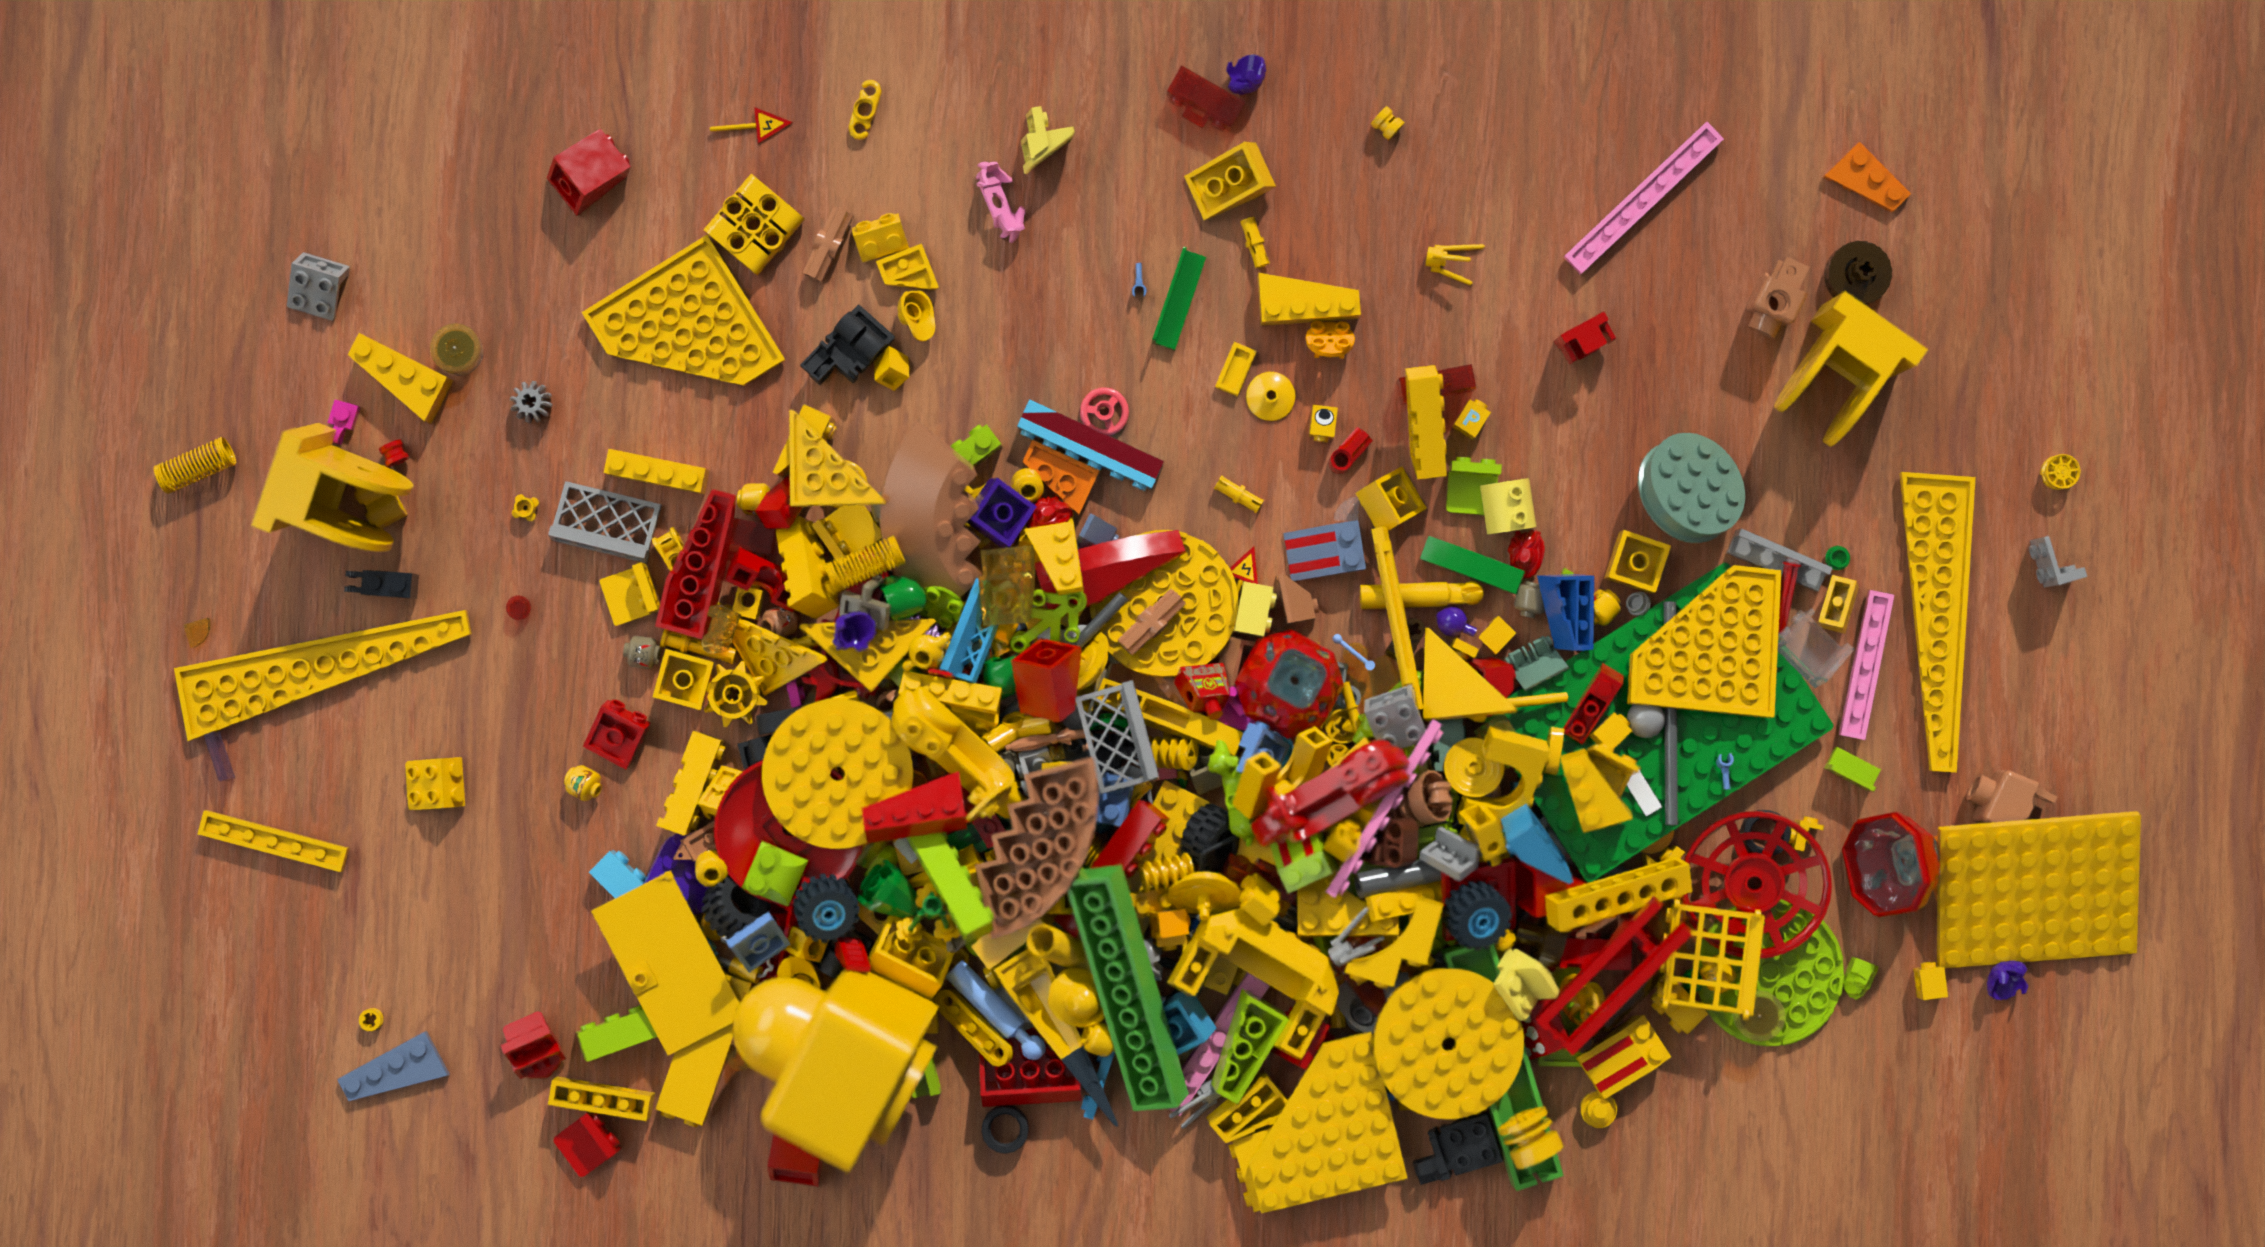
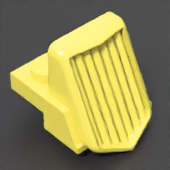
[1021,106,1075,174]
[1493,949,1559,1020]

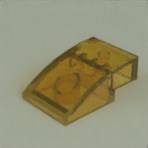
[978,545,1035,626]

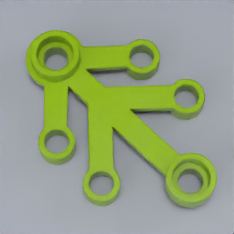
[1010,589,1087,653]

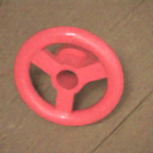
[1080,387,1129,436]

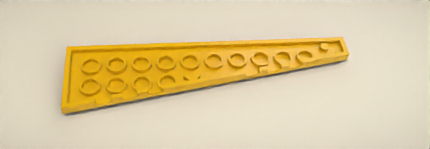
[1899,472,1976,773]
[174,610,472,741]

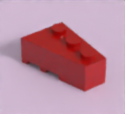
[1557,931,1632,971]

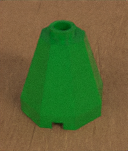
[857,859,920,918]

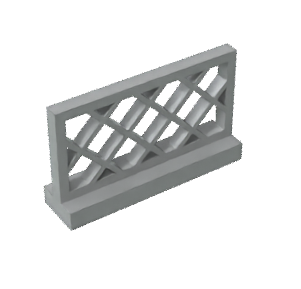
[548,481,662,564]
[1076,681,1160,794]

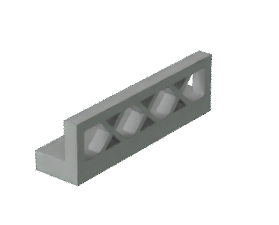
[1726,528,1832,592]

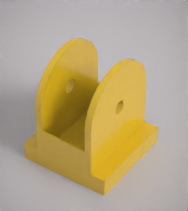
[1774,291,1928,447]
[251,423,413,552]

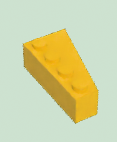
[1257,273,1361,326]
[348,333,454,424]
[1405,365,1447,480]
[775,516,840,619]
[656,731,726,836]

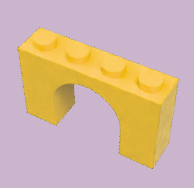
[1232,726,1332,820]
[1456,726,1551,830]

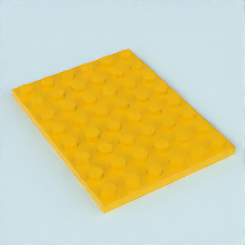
[1937,811,2141,968]

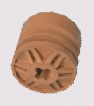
[1389,770,1452,828]

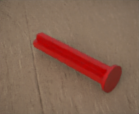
[1778,561,1802,635]

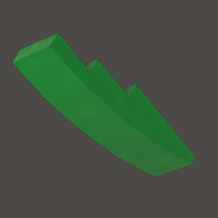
[1420,536,1525,595]

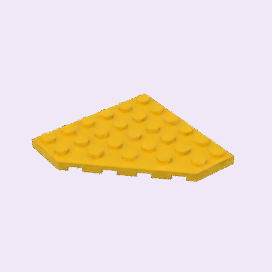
[581,235,786,386]
[1627,565,1781,718]
[1249,1031,1407,1213]

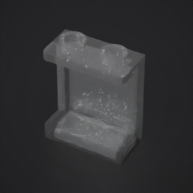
[1778,608,1855,688]

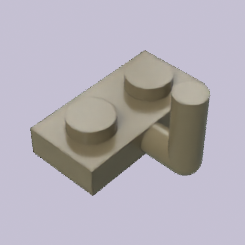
[839,575,891,631]

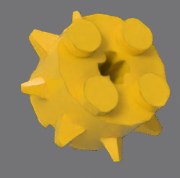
[704,661,768,728]

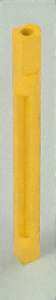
[1371,527,1423,710]

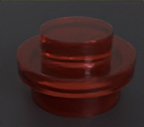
[506,595,531,620]

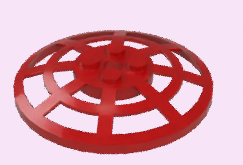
[1681,811,1832,959]

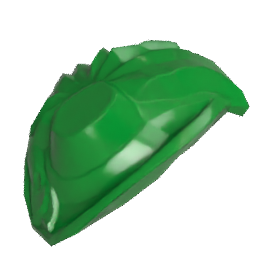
[1089,713,1131,734]

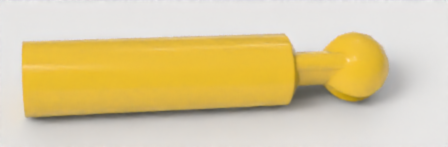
[1359,581,1483,610]

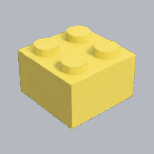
[1233,582,1277,637]

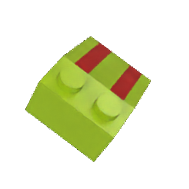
[1270,831,1340,893]

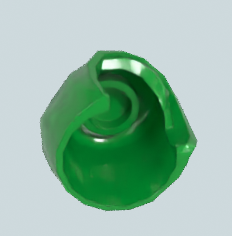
[877,575,927,621]
[983,653,1020,699]

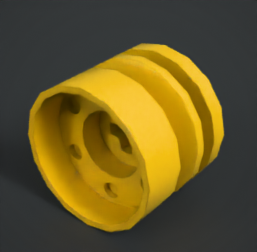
[1498,1106,1564,1169]

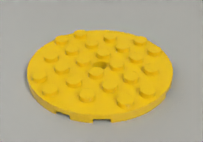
[1090,530,1239,678]
[762,698,913,849]
[1373,968,1524,1119]

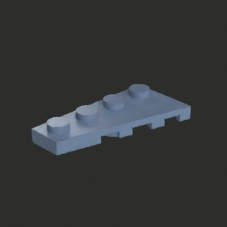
[337,1031,450,1101]

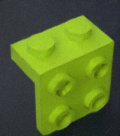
[1446,457,1502,515]

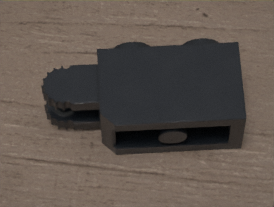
[344,570,419,599]

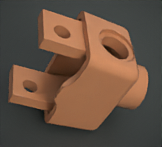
[1746,257,1810,339]
[1966,770,2058,824]

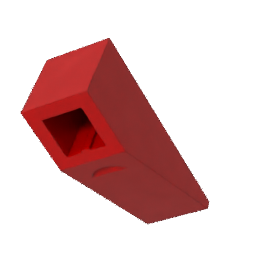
[755,475,803,528]
[1563,663,1624,744]

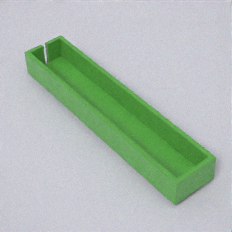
[1440,943,1564,1191]

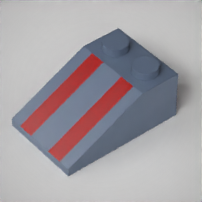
[1283,520,1366,581]

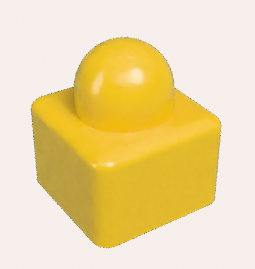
[733,968,940,1173]

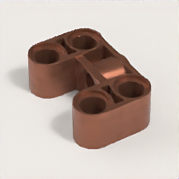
[1359,817,1418,868]

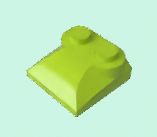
[742,841,808,906]

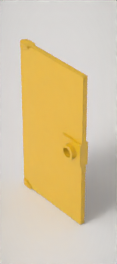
[591,870,740,1055]

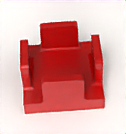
[1554,311,1616,365]

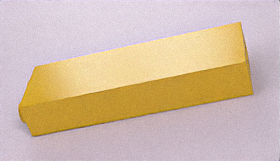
[655,971,754,1127]

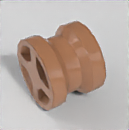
[1426,782,1453,808]

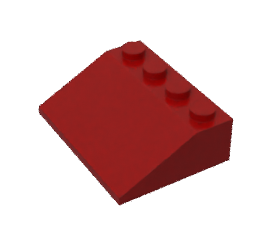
[979,1027,1082,1107]

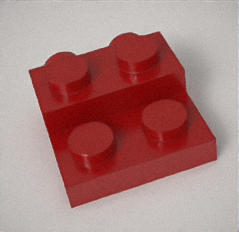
[583,699,651,770]

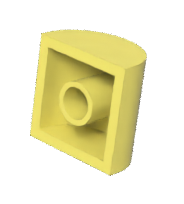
[1480,478,1536,534]

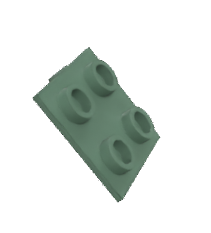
[1505,635,1569,691]

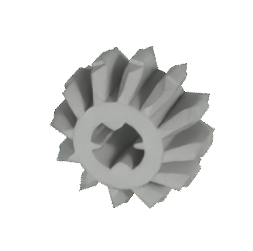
[510,381,553,423]

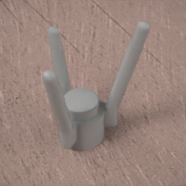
[1328,908,1385,967]
[1169,1080,1222,1129]

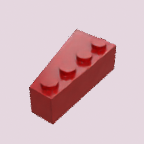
[862,771,967,843]

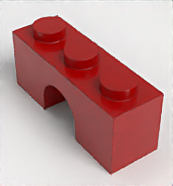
[726,547,794,612]

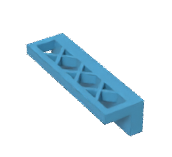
[940,578,1011,683]

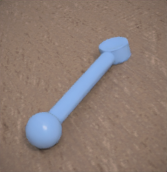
[1332,634,1375,670]

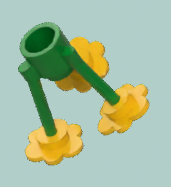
[896,883,961,944]

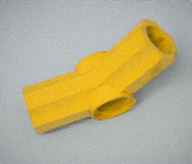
[981,712,1055,753]

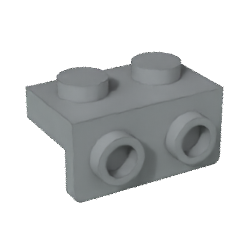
[1419,827,1480,881]

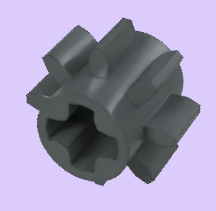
[1272,902,1298,932]

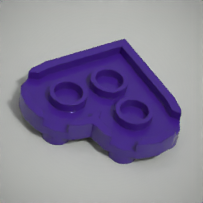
[643,833,710,915]

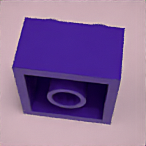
[966,478,1037,548]

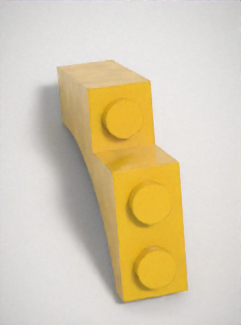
[1345,896,1444,988]

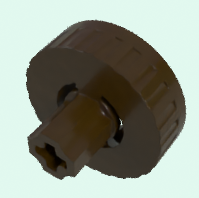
[1824,241,1892,306]
[1513,916,1568,973]

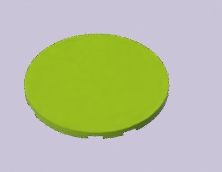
[1698,899,1845,1047]

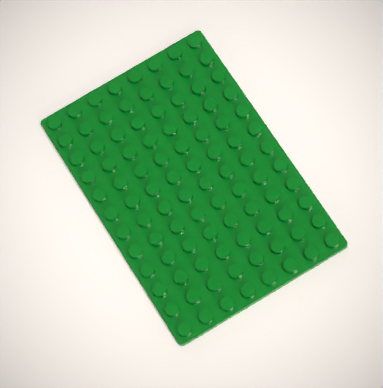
[1484,563,1834,883]

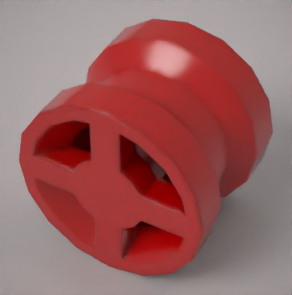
[378,439,410,468]

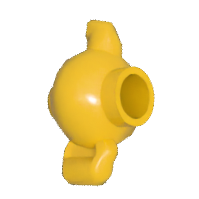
[902,633,951,672]

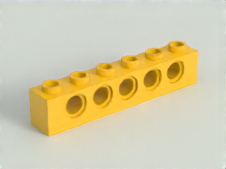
[1545,857,1692,932]

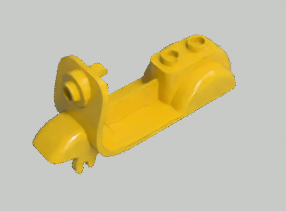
[891,687,1026,822]

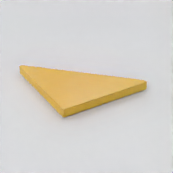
[789,410,886,507]
[716,610,827,696]
[799,619,936,692]
[1423,628,1517,721]

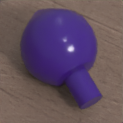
[1436,607,1477,637]

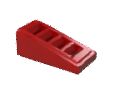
[835,936,871,973]

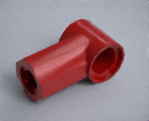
[1328,427,1373,474]

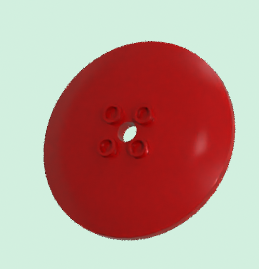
[714,760,863,905]

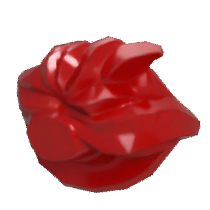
[1026,496,1073,529]
[1507,530,1545,579]

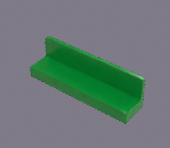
[1152,246,1206,351]

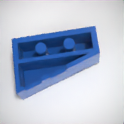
[1537,574,1594,651]

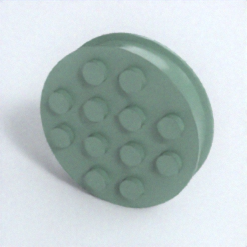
[1638,433,1745,543]

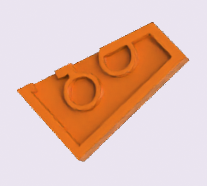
[1823,141,1911,213]
[1022,440,1100,516]

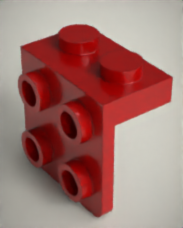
[553,1112,621,1177]

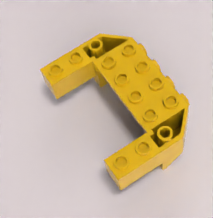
[1167,908,1339,1059]

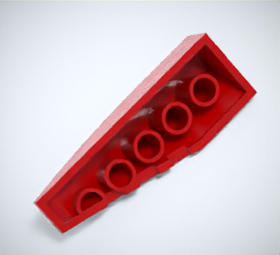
[655,489,737,639]
[1034,530,1186,613]

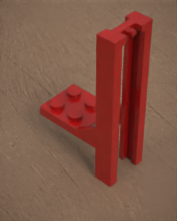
[1536,896,1692,1055]

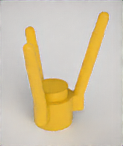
[1425,244,1485,286]

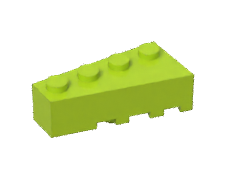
[1211,988,1290,1104]
[575,1005,658,1062]

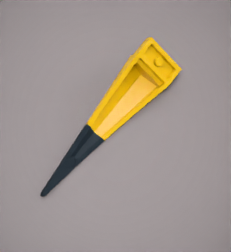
[993,948,1118,1127]

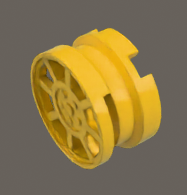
[2040,454,2081,490]
[1324,709,1354,744]

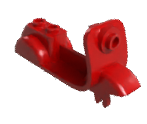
[801,546,891,702]
[1251,740,1410,847]

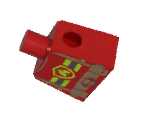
[1174,663,1230,720]

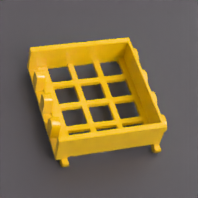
[1656,899,1765,1020]

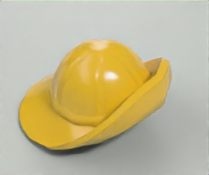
[1048,968,1105,1028]

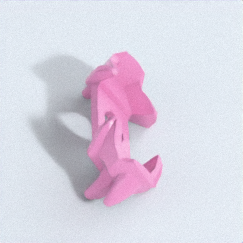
[976,162,1026,243]

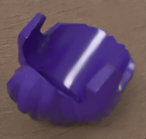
[1226,54,1266,95]
[832,612,876,652]
[1986,960,2028,1000]

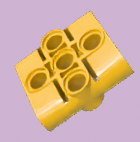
[703,174,805,276]

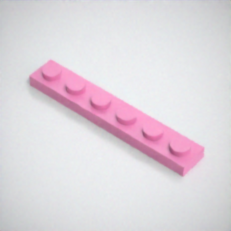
[1839,590,1894,740]

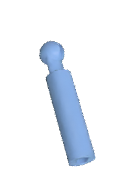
[945,960,1046,1060]

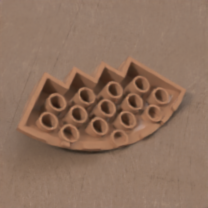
[880,420,982,597]
[975,757,1098,939]

